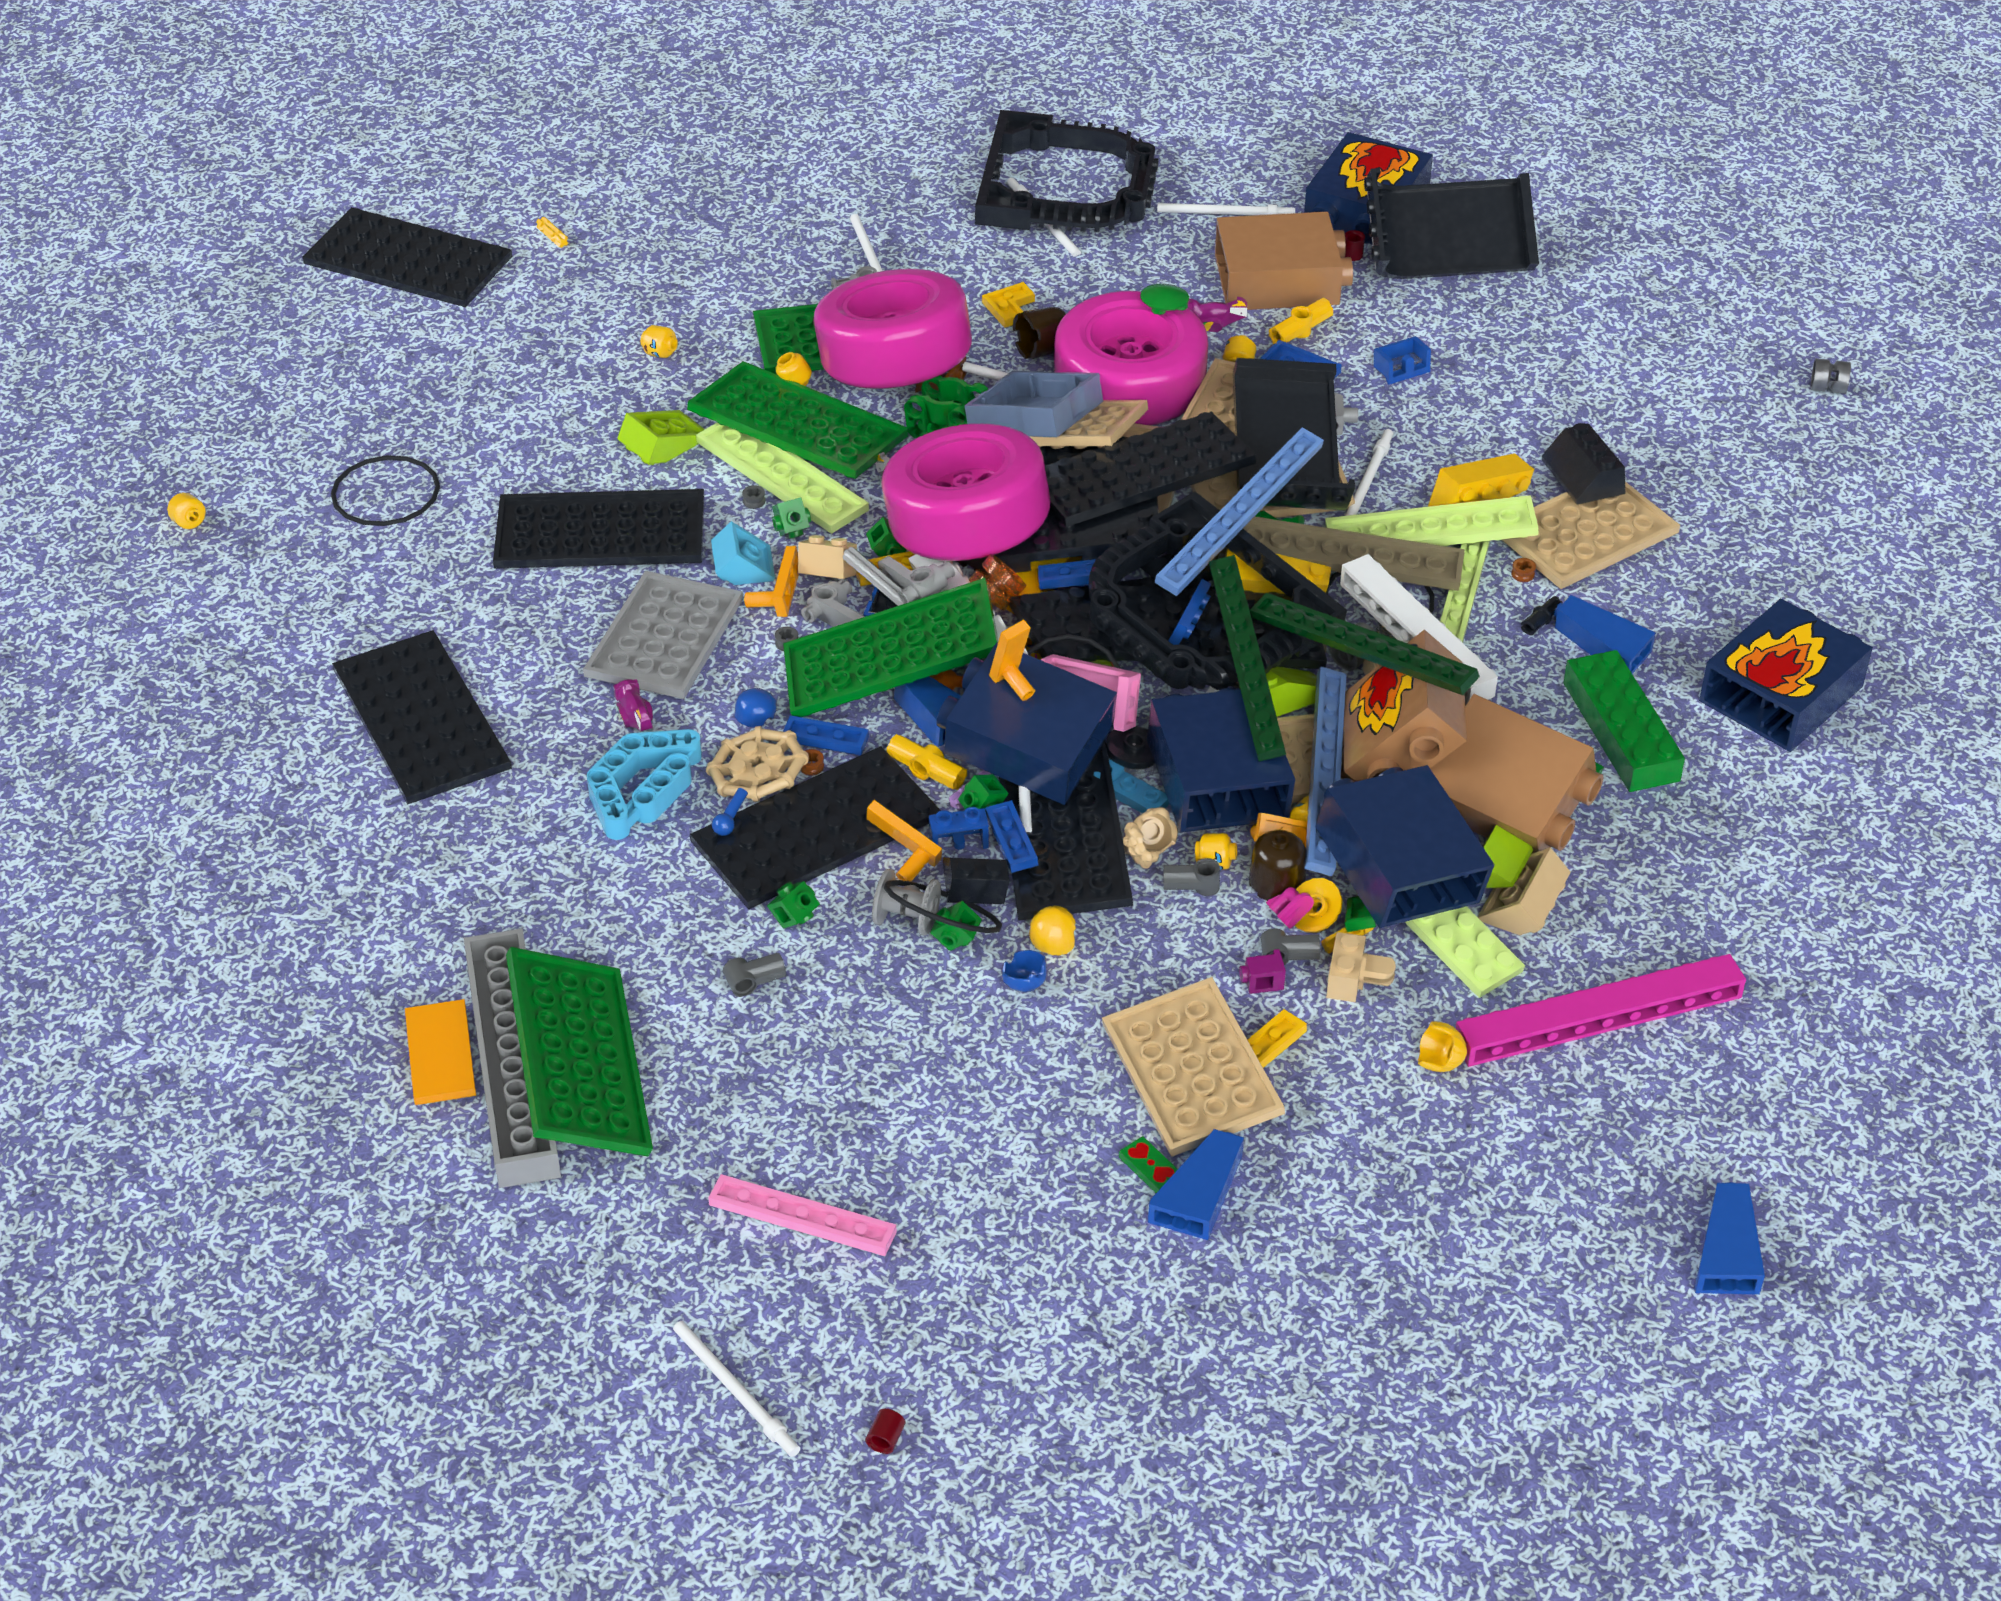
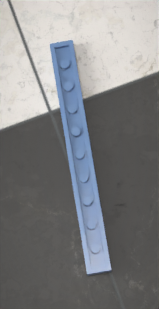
[1155,427,1324,596]
[1304,667,1346,876]

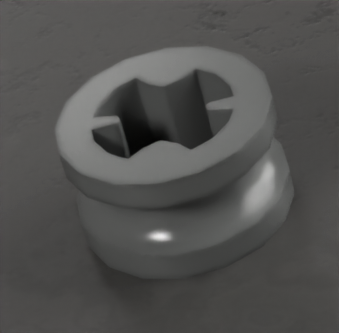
[742,485,766,509]
[775,626,798,651]

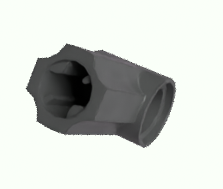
[1163,858,1220,896]
[1260,928,1320,965]
[722,953,786,997]

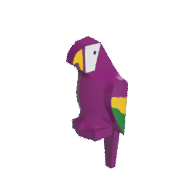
[1188,297,1247,332]
[613,679,653,731]

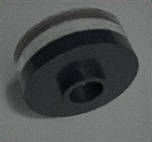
[1106,726,1157,779]

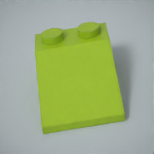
[617,410,705,465]
[1239,667,1317,717]

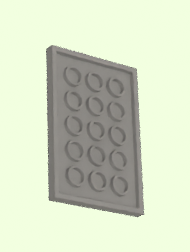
[583,571,743,699]

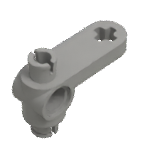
[878,556,955,604]
[801,579,864,627]

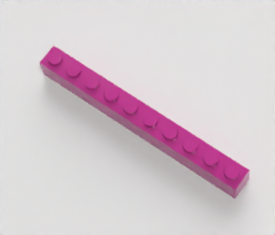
[1456,954,1746,1067]

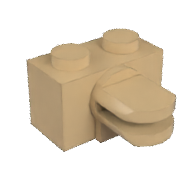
[798,535,857,579]
[1326,932,1396,1002]

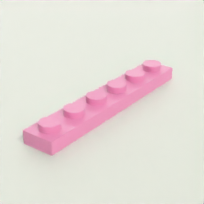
[708,1174,897,1256]

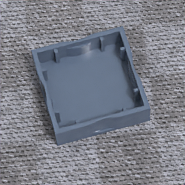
[964,371,1103,437]

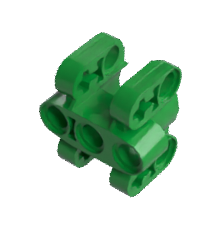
[904,376,988,438]

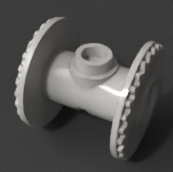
[872,869,941,936]

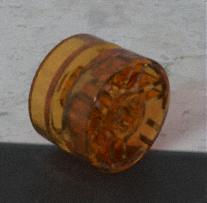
[969,554,1027,611]

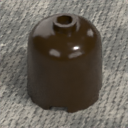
[1013,307,1067,359]
[1249,830,1306,901]

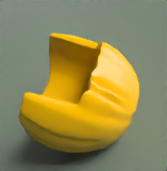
[1029,906,1076,955]
[1418,1021,1467,1072]

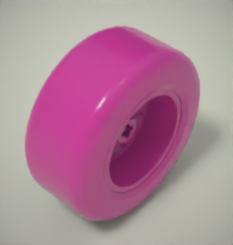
[814,269,972,389]
[1054,291,1208,426]
[881,423,1050,561]

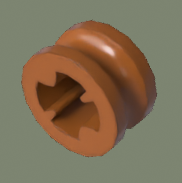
[1511,558,1536,582]
[800,749,824,776]

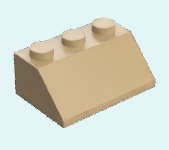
[1478,847,1571,935]

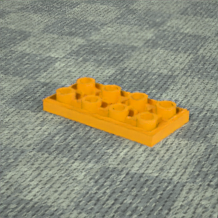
[405,999,476,1105]

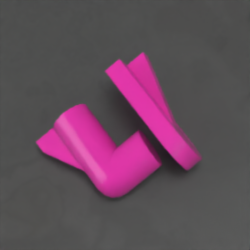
[1266,887,1314,929]

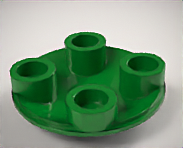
[1140,283,1189,315]

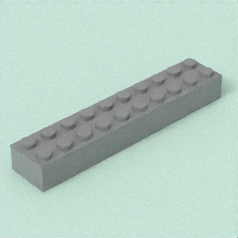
[464,928,561,1188]

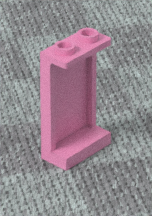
[1041,654,1141,732]

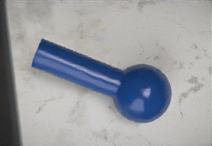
[712,788,748,836]

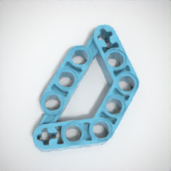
[587,729,702,840]

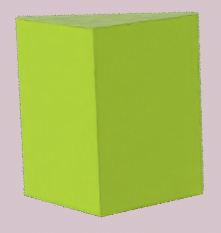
[1483,825,1533,888]

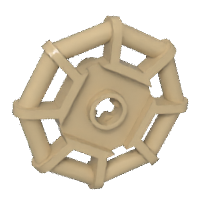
[706,726,809,802]

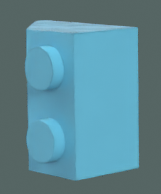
[711,521,776,585]

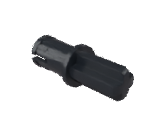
[1521,596,1563,636]

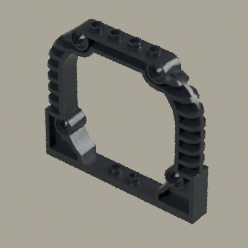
[975,110,1159,232]
[1088,491,1347,690]

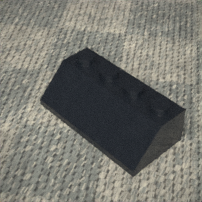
[1542,423,1626,505]

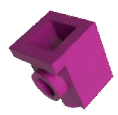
[1239,949,1286,994]

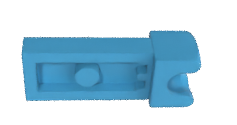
[1093,760,1169,813]

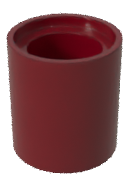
[1345,230,1365,261]
[865,1408,906,1454]

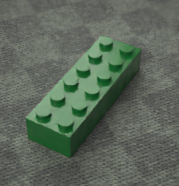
[1563,650,1685,792]

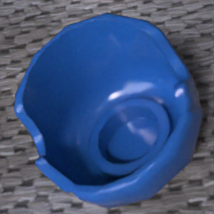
[734,688,777,727]
[1002,950,1047,992]

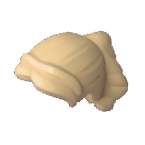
[1123,807,1178,869]

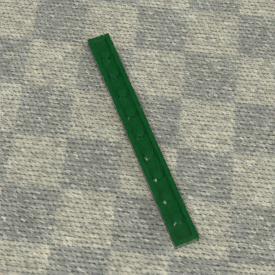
[1209,555,1286,762]
[1250,593,1480,696]

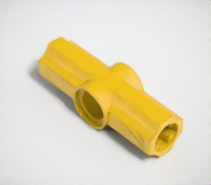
[1269,298,1333,344]
[887,734,967,790]

